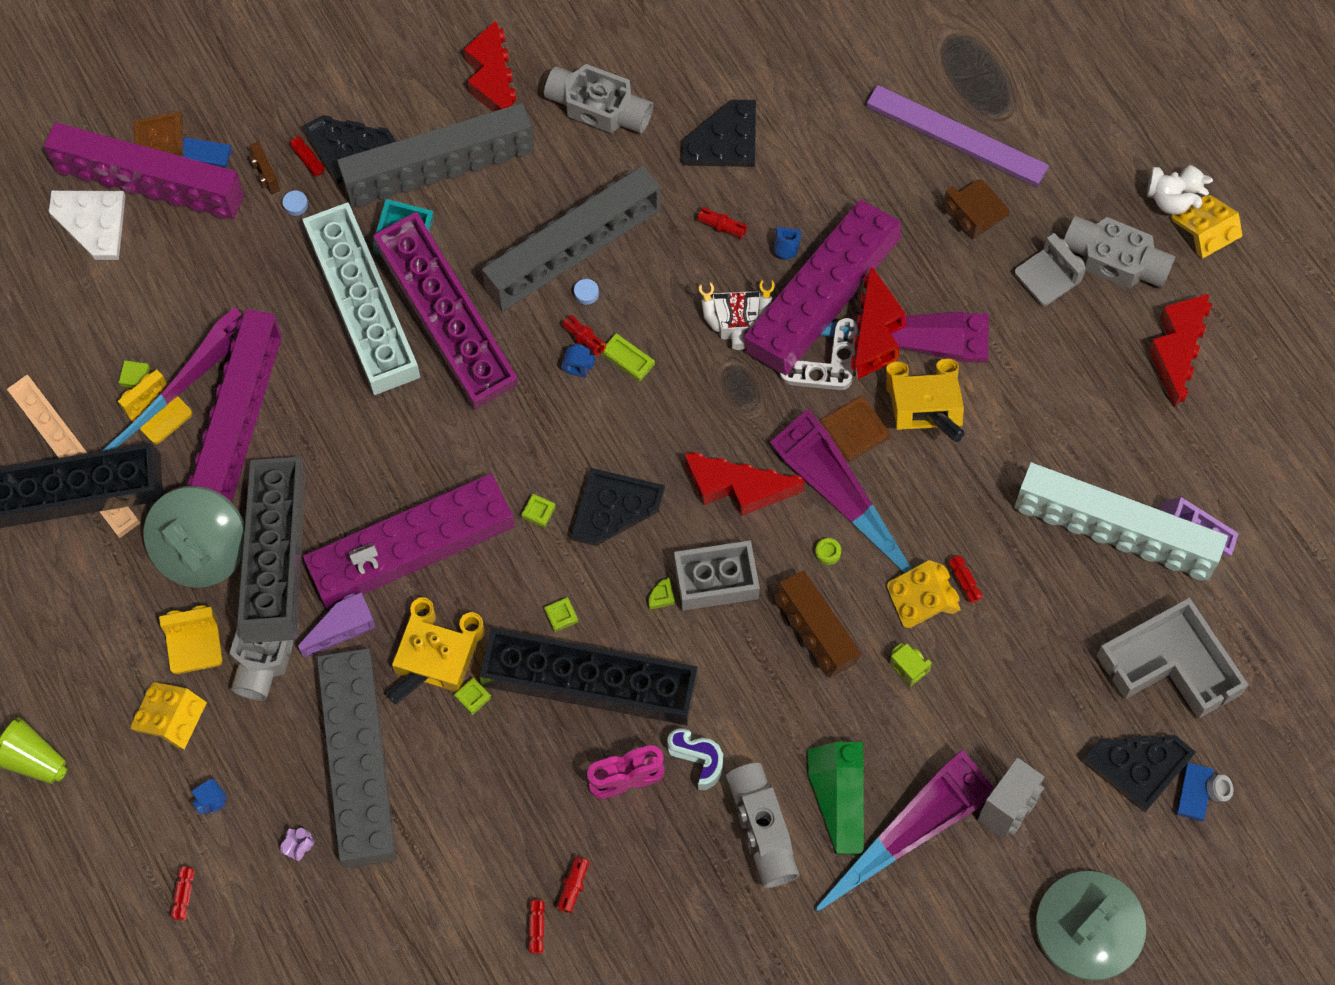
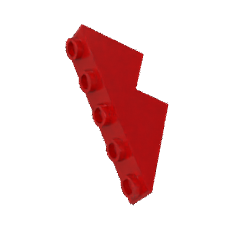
[464,21,517,112]
[851,267,906,379]
[1149,294,1212,407]
[685,452,805,516]

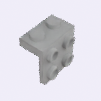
[1015,233,1086,306]

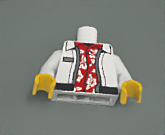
[698,279,775,350]

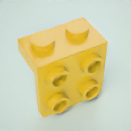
[1172,195,1242,258]
[118,369,193,444]
[887,560,961,628]
[159,606,223,674]
[131,682,207,750]

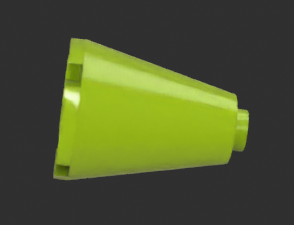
[0,717,68,784]

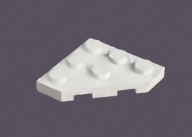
[49,191,126,260]

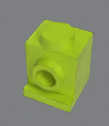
[890,643,932,687]

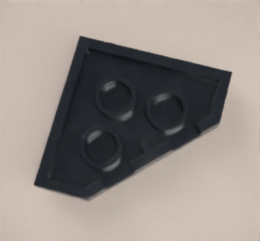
[683,99,756,167]
[302,115,396,184]
[571,468,665,546]
[1083,735,1196,813]

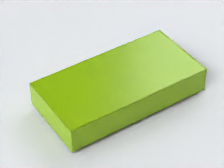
[601,333,655,382]

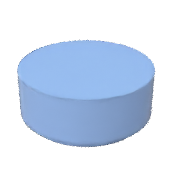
[283,191,308,216]
[574,279,599,305]

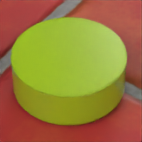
[815,538,841,565]

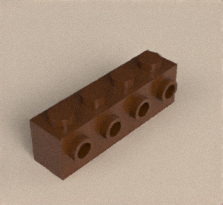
[773,570,862,678]

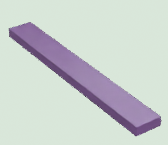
[866,85,1049,188]

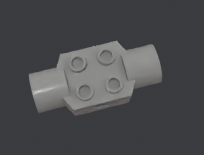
[544,64,653,134]
[1064,215,1176,289]
[229,623,299,701]
[726,763,800,888]

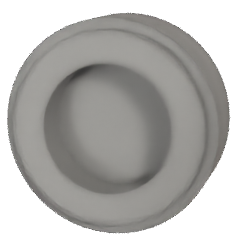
[1207,775,1233,802]

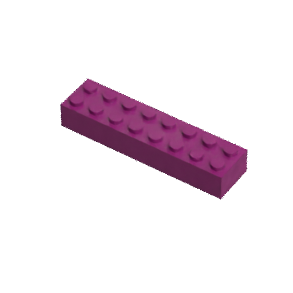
[44,122,244,220]
[744,199,901,376]
[373,212,518,410]
[188,309,282,502]
[303,473,515,610]

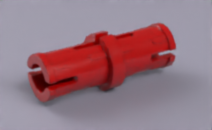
[697,207,748,239]
[562,315,606,356]
[556,856,591,914]

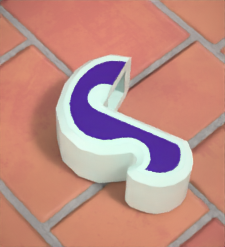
[668,729,723,790]

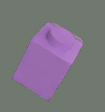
[1159,497,1239,556]
[298,593,376,658]

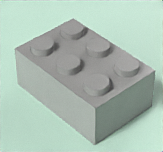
[674,540,760,611]
[978,758,1045,840]

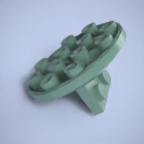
[144,486,245,588]
[1036,871,1146,981]

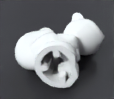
[1147,165,1213,215]

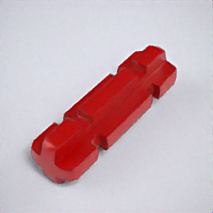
[290,136,325,177]
[948,555,983,603]
[170,867,194,921]
[529,900,545,954]

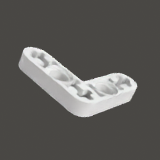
[780,318,858,390]

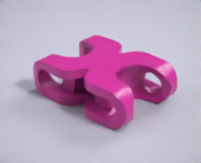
[587,745,664,799]

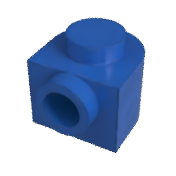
[773,227,801,259]
[561,344,595,378]
[191,779,227,815]

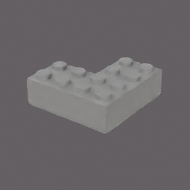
[1097,598,1249,719]

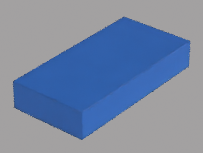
[179,137,232,169]
[1176,763,1214,822]

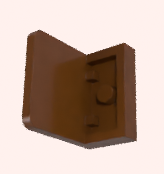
[943,179,1010,239]

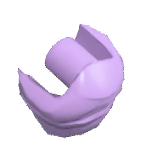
[280,828,315,861]

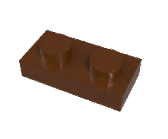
[249,141,280,194]

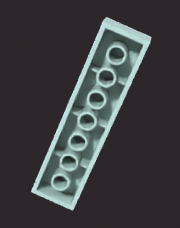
[303,202,421,395]
[1014,462,1228,581]

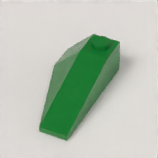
[808,742,864,855]

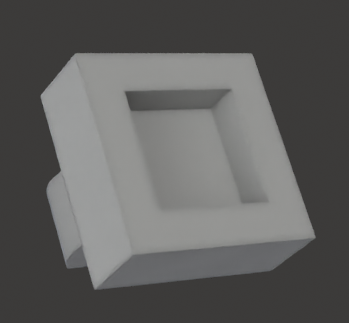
[348,543,378,574]

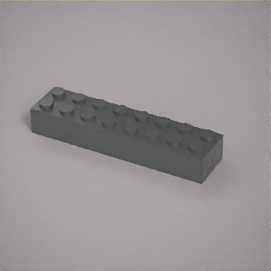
[337,103,535,208]
[482,166,661,313]
[237,456,306,644]
[317,649,397,869]

